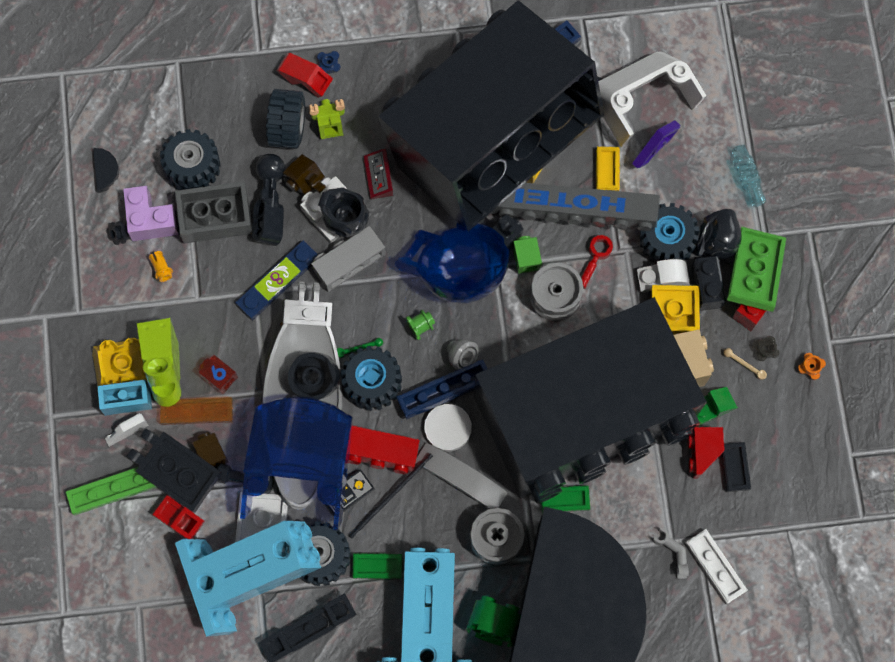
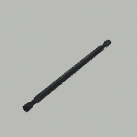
[349,453,433,539]

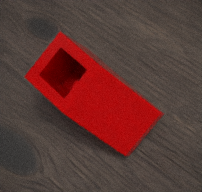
[687,427,724,479]

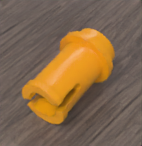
[148,251,173,282]

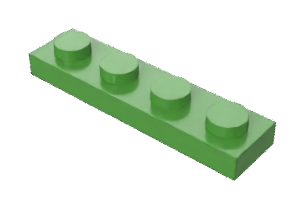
[66,467,157,516]

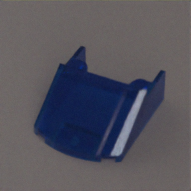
[240,397,353,530]

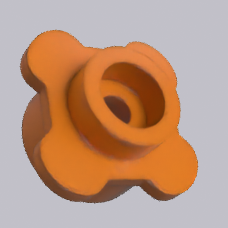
[798,353,826,380]

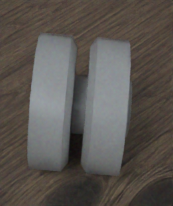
[530,263,583,321]
[470,508,525,566]

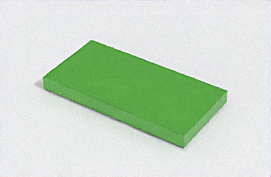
[727,226,786,312]

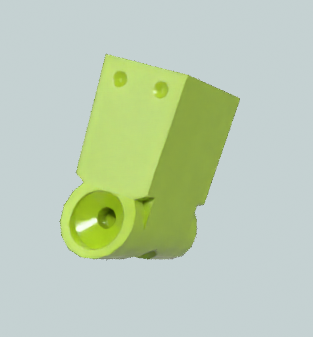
[137,318,181,407]

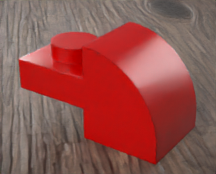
[152,495,205,539]

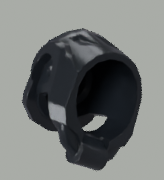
[318,187,369,237]

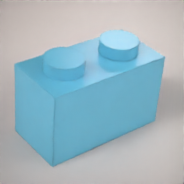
[97,380,152,416]

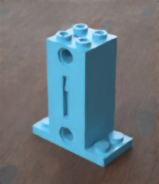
[175,521,321,637]
[382,548,472,662]

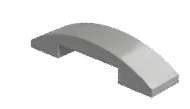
[415,443,508,509]

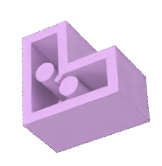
[123,186,178,241]

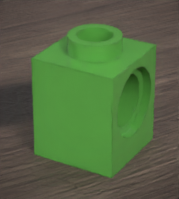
[513,236,542,274]

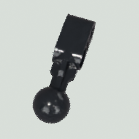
[252,154,285,246]

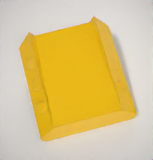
[92,338,148,388]

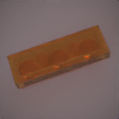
[160,397,233,425]

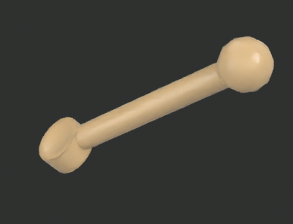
[724,348,767,380]

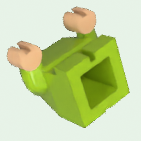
[309,99,345,139]

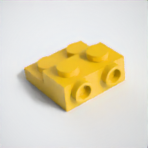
[651,285,700,335]

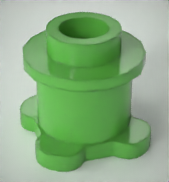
[406,310,435,340]

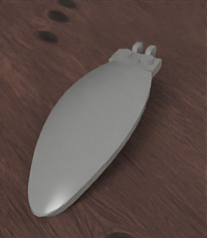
[262,281,342,510]

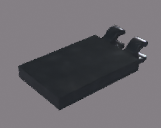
[127,428,223,513]

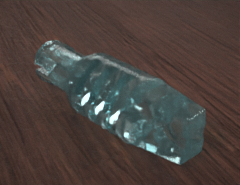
[732,144,767,207]

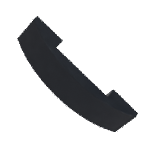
[259,593,357,662]

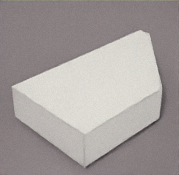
[105,413,149,447]

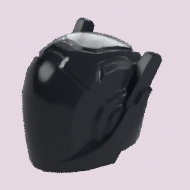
[696,209,742,264]

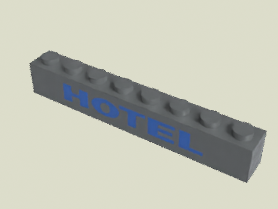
[487,183,660,231]

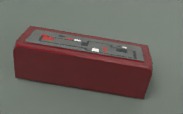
[364,148,393,199]

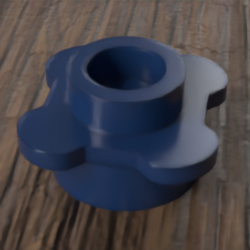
[317,51,341,74]

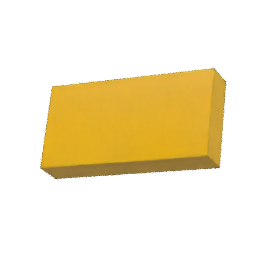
[596,146,620,191]

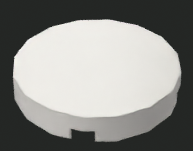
[424,404,472,452]

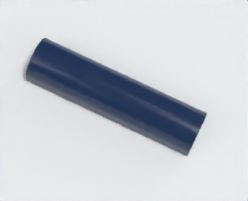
[396,359,488,420]

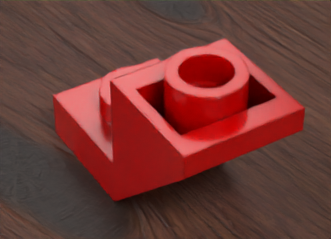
[276,53,333,97]

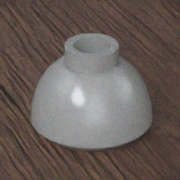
[447,340,479,370]

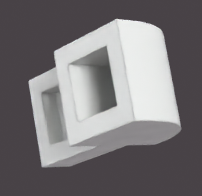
[637,259,690,293]

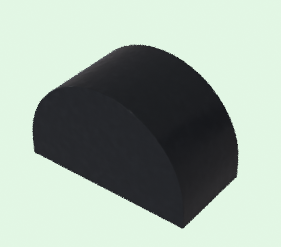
[509,507,646,662]

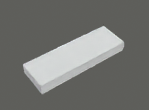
[685,529,748,604]

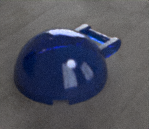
[395,223,509,304]

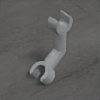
[652,528,689,579]

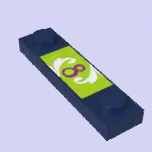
[235,240,318,321]

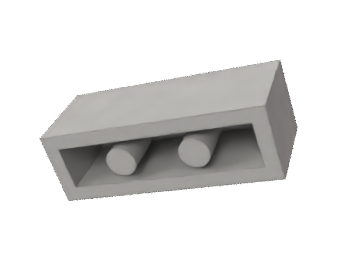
[311,226,386,292]

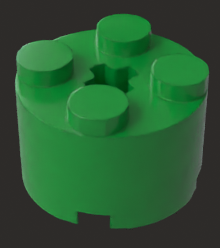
[466,596,521,647]

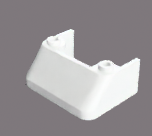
[599,52,706,147]

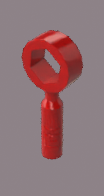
[581,235,613,289]

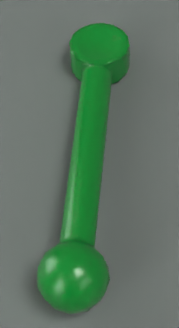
[337,338,383,358]

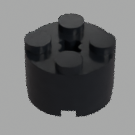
[288,352,340,401]

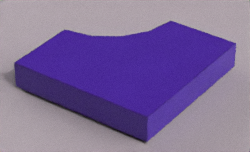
[632,120,681,169]

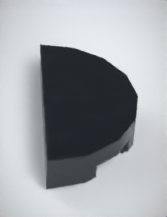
[93,148,120,193]

